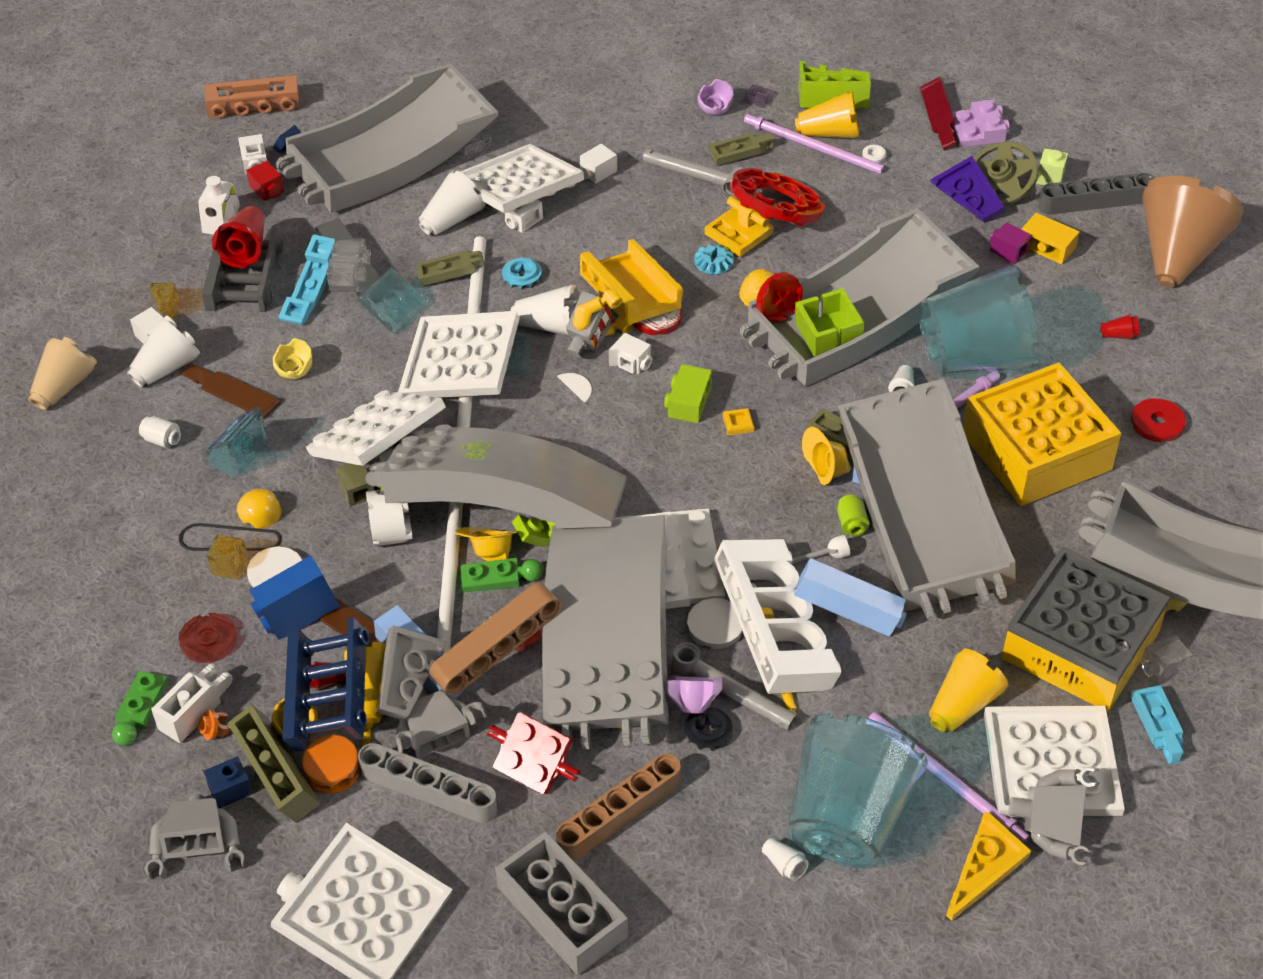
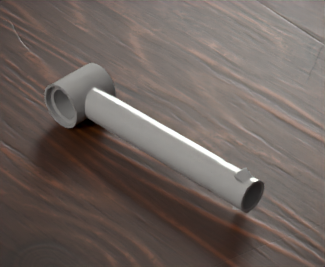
[643,149,745,198]
[672,642,797,731]

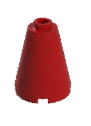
[212,206,265,268]

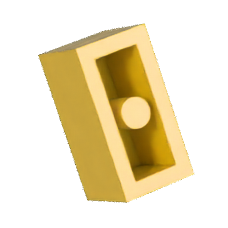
[1021,213,1080,264]

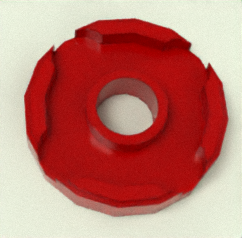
[1131,398,1186,442]

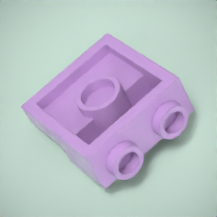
[952,100,1010,147]

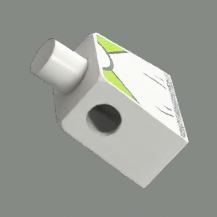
[198,176,240,234]

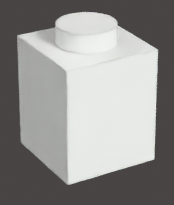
[580,144,617,184]
[130,307,163,344]

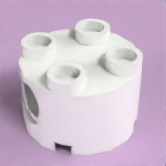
[366,489,413,547]

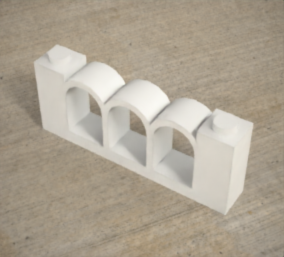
[714,539,841,694]

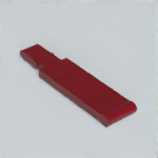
[920,77,957,150]

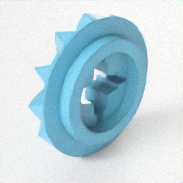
[694,243,734,275]
[502,258,542,290]

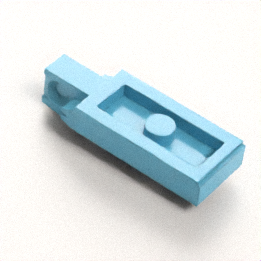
[1130,685,1184,764]

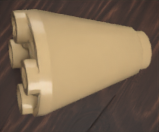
[28,337,97,411]

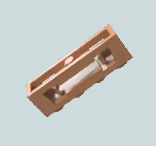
[205,75,300,118]

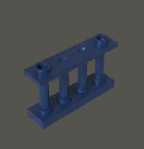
[283,617,369,752]

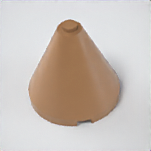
[1142,176,1244,288]

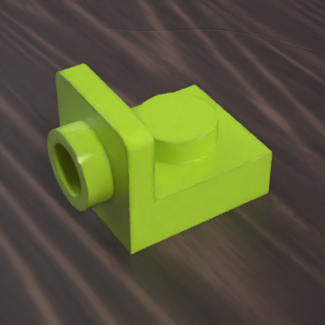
[512,514,555,547]

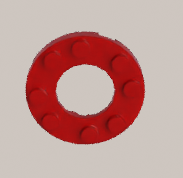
[730,168,825,226]

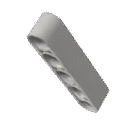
[358,743,498,823]

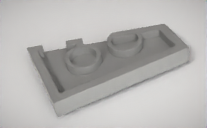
[376,625,447,720]

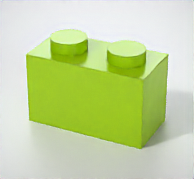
[664,364,712,423]

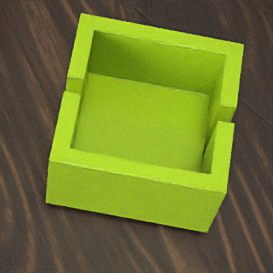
[795,288,864,357]

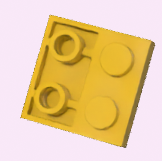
[705,196,774,257]

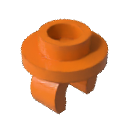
[199,710,231,740]

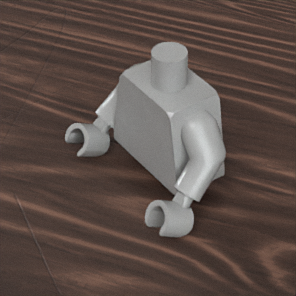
[395,687,487,759]
[1009,767,1100,867]
[145,794,245,880]

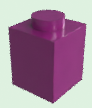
[990,222,1031,264]

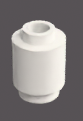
[139,416,181,449]

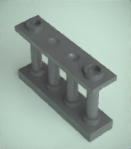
[202,228,284,312]

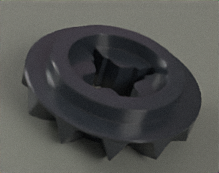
[685,707,733,751]

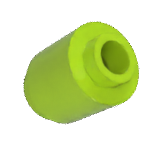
[837,494,869,536]

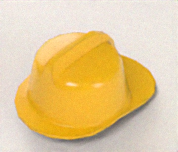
[802,427,851,485]
[455,527,518,561]

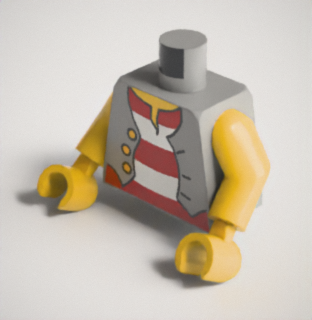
[566,290,634,358]

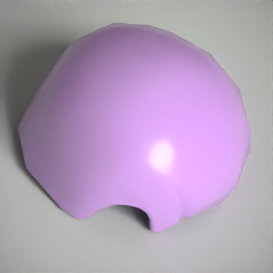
[697,79,734,115]

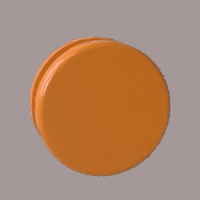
[302,735,361,794]

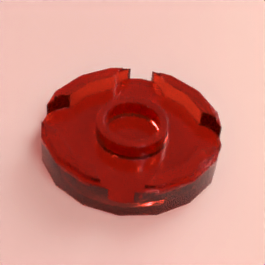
[179,613,237,663]

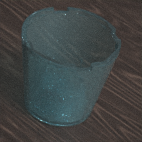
[919,265,1039,377]
[787,713,928,869]

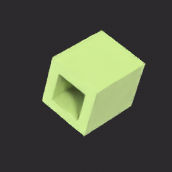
[1036,148,1068,185]

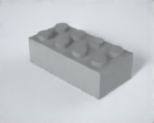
[495,831,628,975]

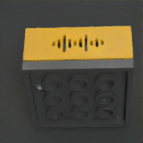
[1001,546,1170,713]

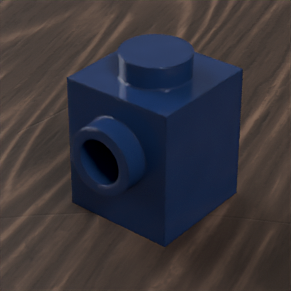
[203,756,255,808]

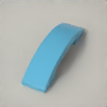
[278,234,337,325]

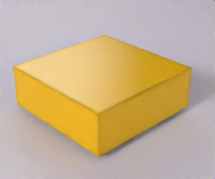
[723,408,754,435]

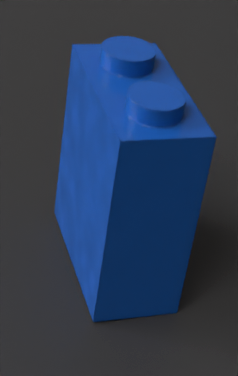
[249,555,340,640]

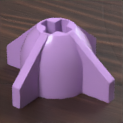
[665,675,722,713]

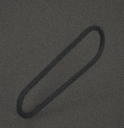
[179,523,282,551]

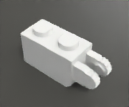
[151,663,233,743]

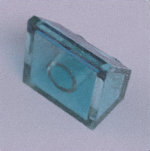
[206,407,268,479]

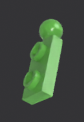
[461,558,544,592]
[112,671,168,746]

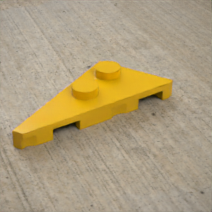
[946,811,1031,921]

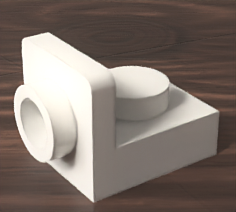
[505,199,543,233]

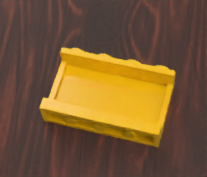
[580,239,683,325]

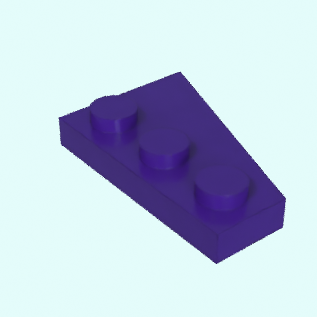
[930,156,1006,223]

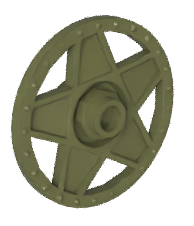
[974,142,1038,206]

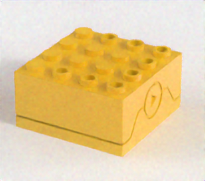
[963,362,1121,507]

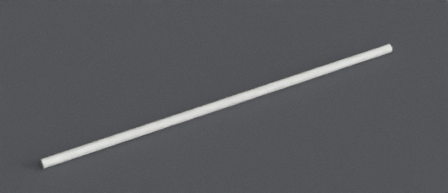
[437,237,486,653]

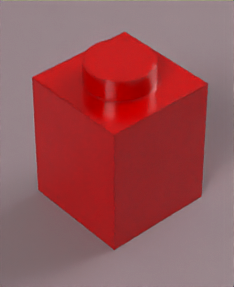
[246,161,284,201]

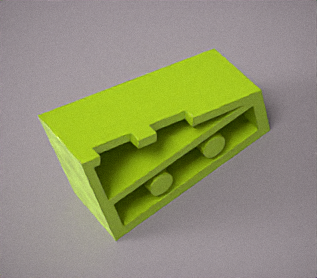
[798,61,871,110]

